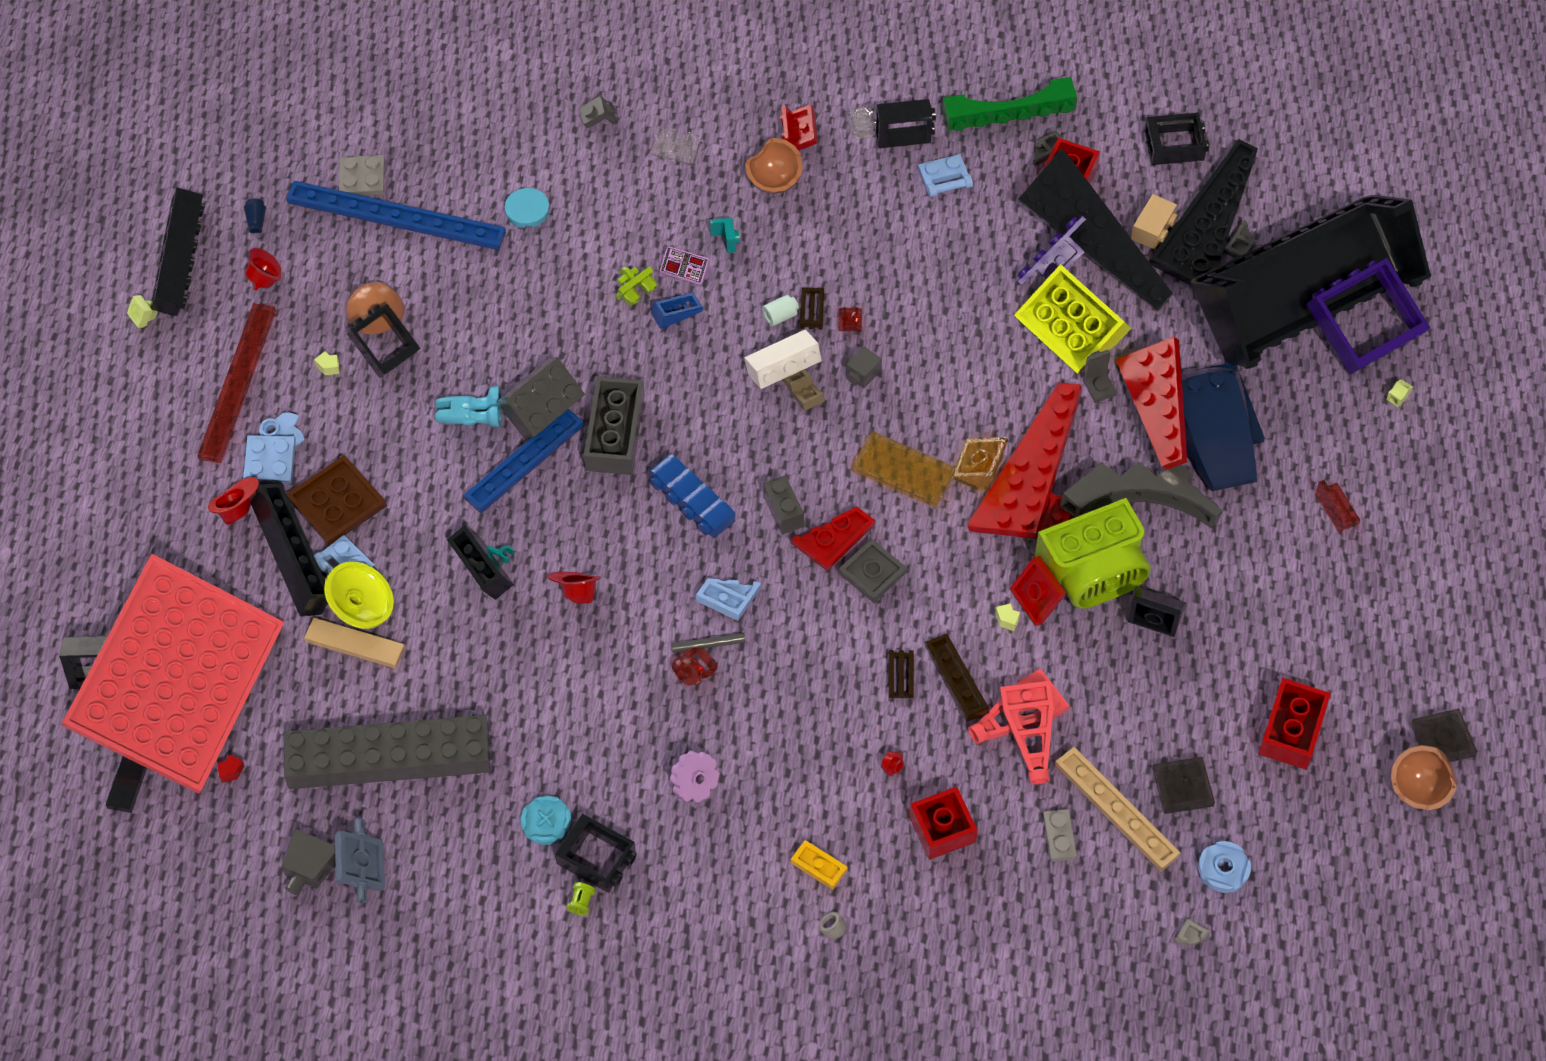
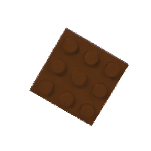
[286,455,387,546]

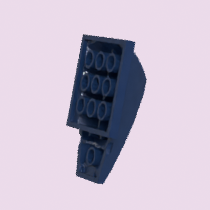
[1181,363,1265,491]

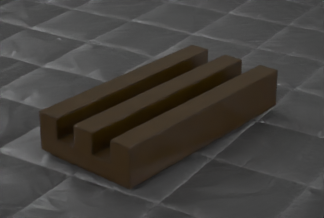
[800,287,824,330]
[889,650,914,698]

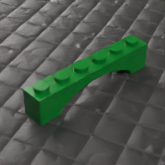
[942,77,1077,131]

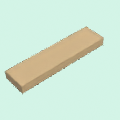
[304,618,405,669]

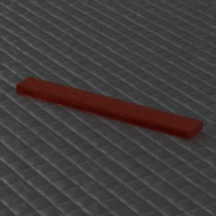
[197,303,276,464]

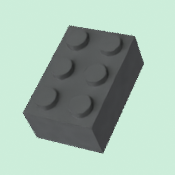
[496,357,585,439]

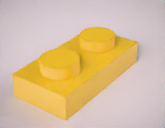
[791,840,848,890]

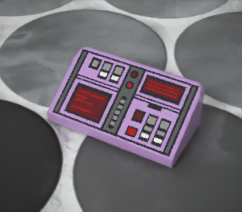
[659,246,710,286]

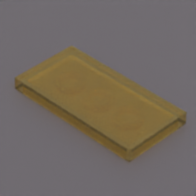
[851,431,957,508]

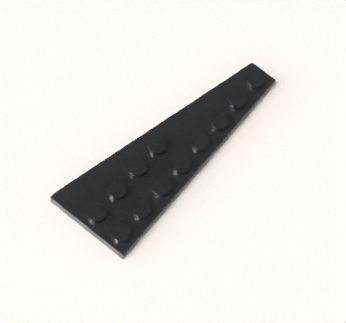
[1150,139,1258,286]
[1018,148,1173,312]

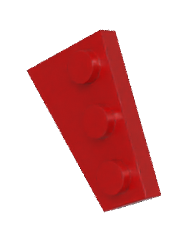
[791,507,875,571]

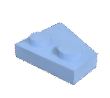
[695,578,761,621]

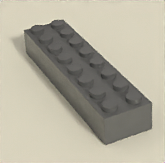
[284,715,491,789]

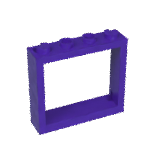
[1306,258,1431,375]

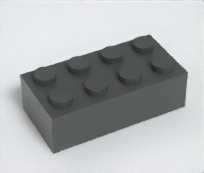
[584,377,645,475]

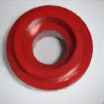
[881,751,904,776]

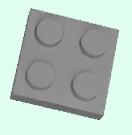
[339,155,385,196]

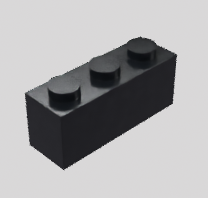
[447,525,514,600]

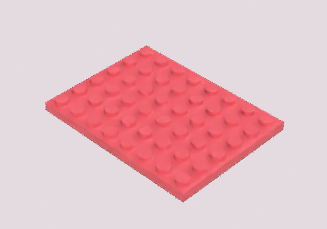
[61,554,284,794]

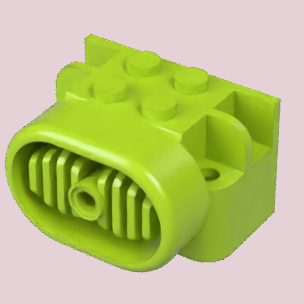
[1035,498,1151,609]

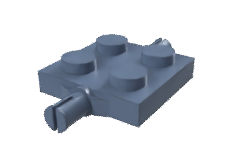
[335,818,385,903]

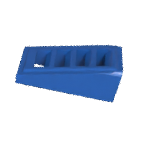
[651,292,704,329]

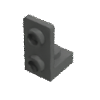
[1083,350,1117,403]

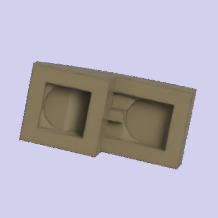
[782,369,825,411]

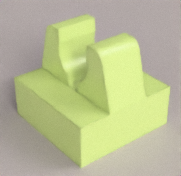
[127,295,158,328]

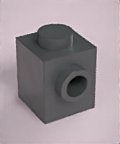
[846,347,882,388]

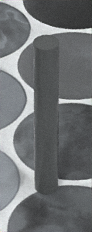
[671,633,745,653]

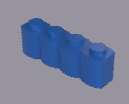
[649,454,735,538]

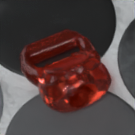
[672,647,718,686]

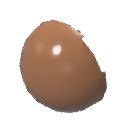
[745,138,803,194]
[346,282,405,334]
[1391,745,1457,811]

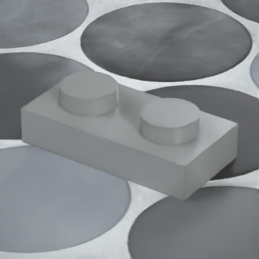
[1043,809,1077,862]

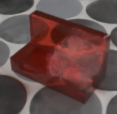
[1315,480,1360,532]

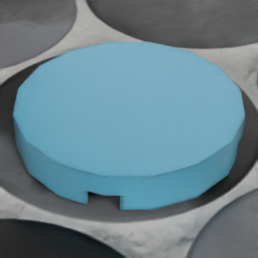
[505,188,549,228]
[521,796,572,845]

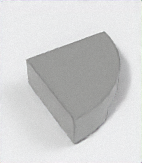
[1174,918,1211,945]

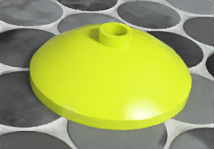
[324,562,394,629]

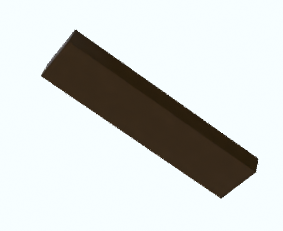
[925,634,989,722]

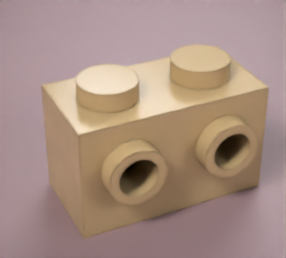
[1131,194,1178,250]

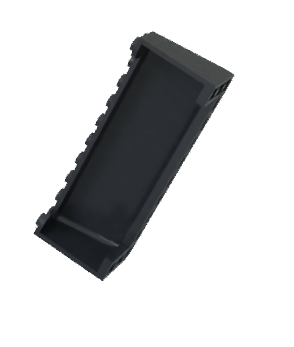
[1191,195,1431,369]

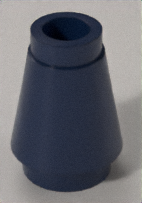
[244,199,266,233]

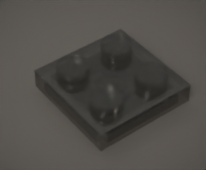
[1410,708,1478,762]
[1152,757,1215,814]

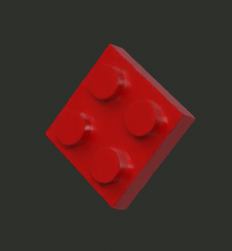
[1009,556,1067,626]

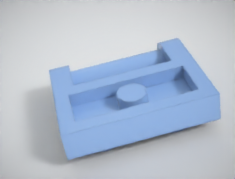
[918,154,973,198]
[314,535,376,576]

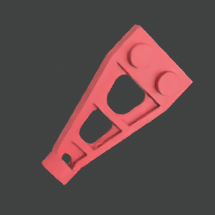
[968,669,1070,745]
[1000,681,1054,785]

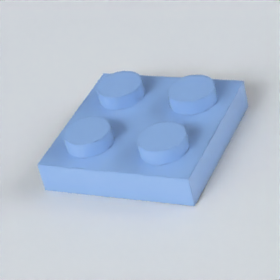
[243,435,296,483]

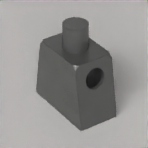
[282,829,336,895]

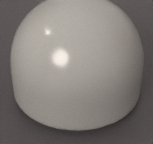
[819,912,846,939]

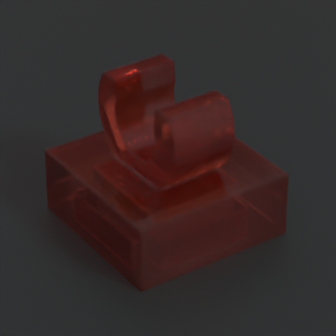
[839,307,862,332]

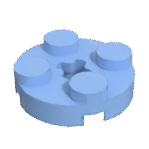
[1198,841,1251,893]

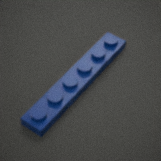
[464,409,584,513]

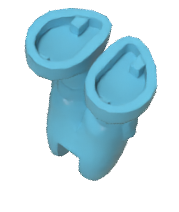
[435,386,502,427]

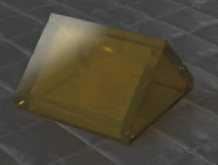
[952,437,1008,492]

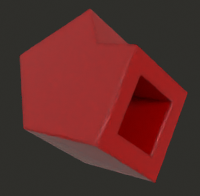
[217,755,245,783]

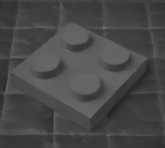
[839,539,907,603]

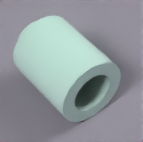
[762,295,799,327]

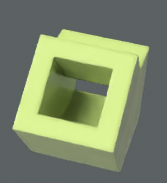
[314,352,340,375]
[1386,379,1413,407]
[995,603,1020,631]

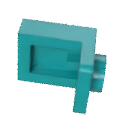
[710,218,740,253]

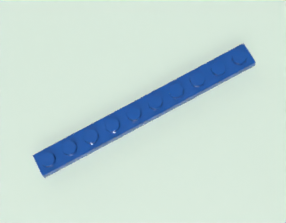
[286,181,506,250]

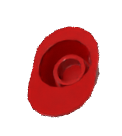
[245,248,281,291]
[208,477,260,525]
[547,571,601,604]

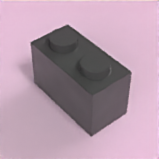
[763,475,804,535]

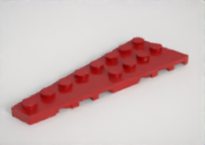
[968,383,1082,539]

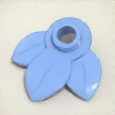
[259,413,305,446]

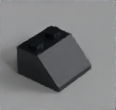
[1128,587,1186,637]

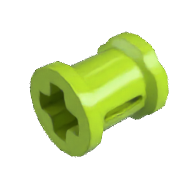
[566,882,596,916]

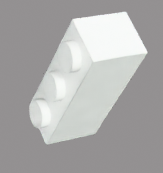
[744,330,822,389]

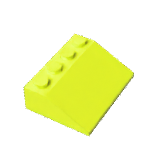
[1014,264,1131,374]

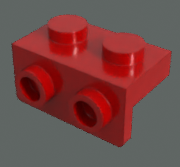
[780,104,818,151]

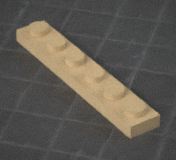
[1055,747,1180,872]

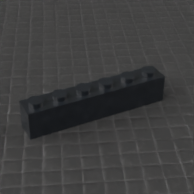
[150,187,205,316]
[250,483,328,617]

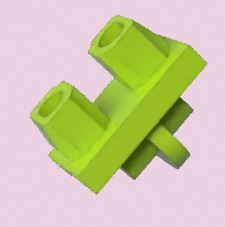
[615,266,658,306]

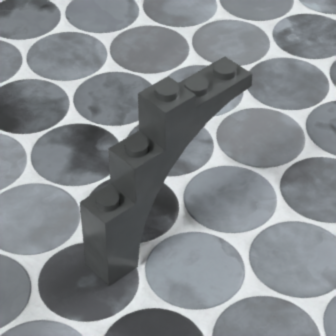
[1059,461,1222,529]

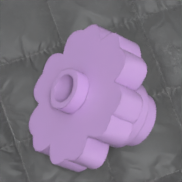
[670,751,719,803]

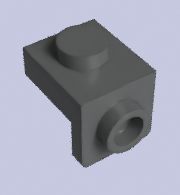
[579,96,616,128]

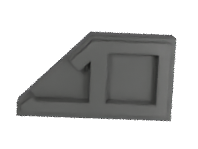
[1033,131,1063,166]
[1224,220,1255,258]

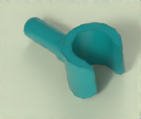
[486,545,514,563]

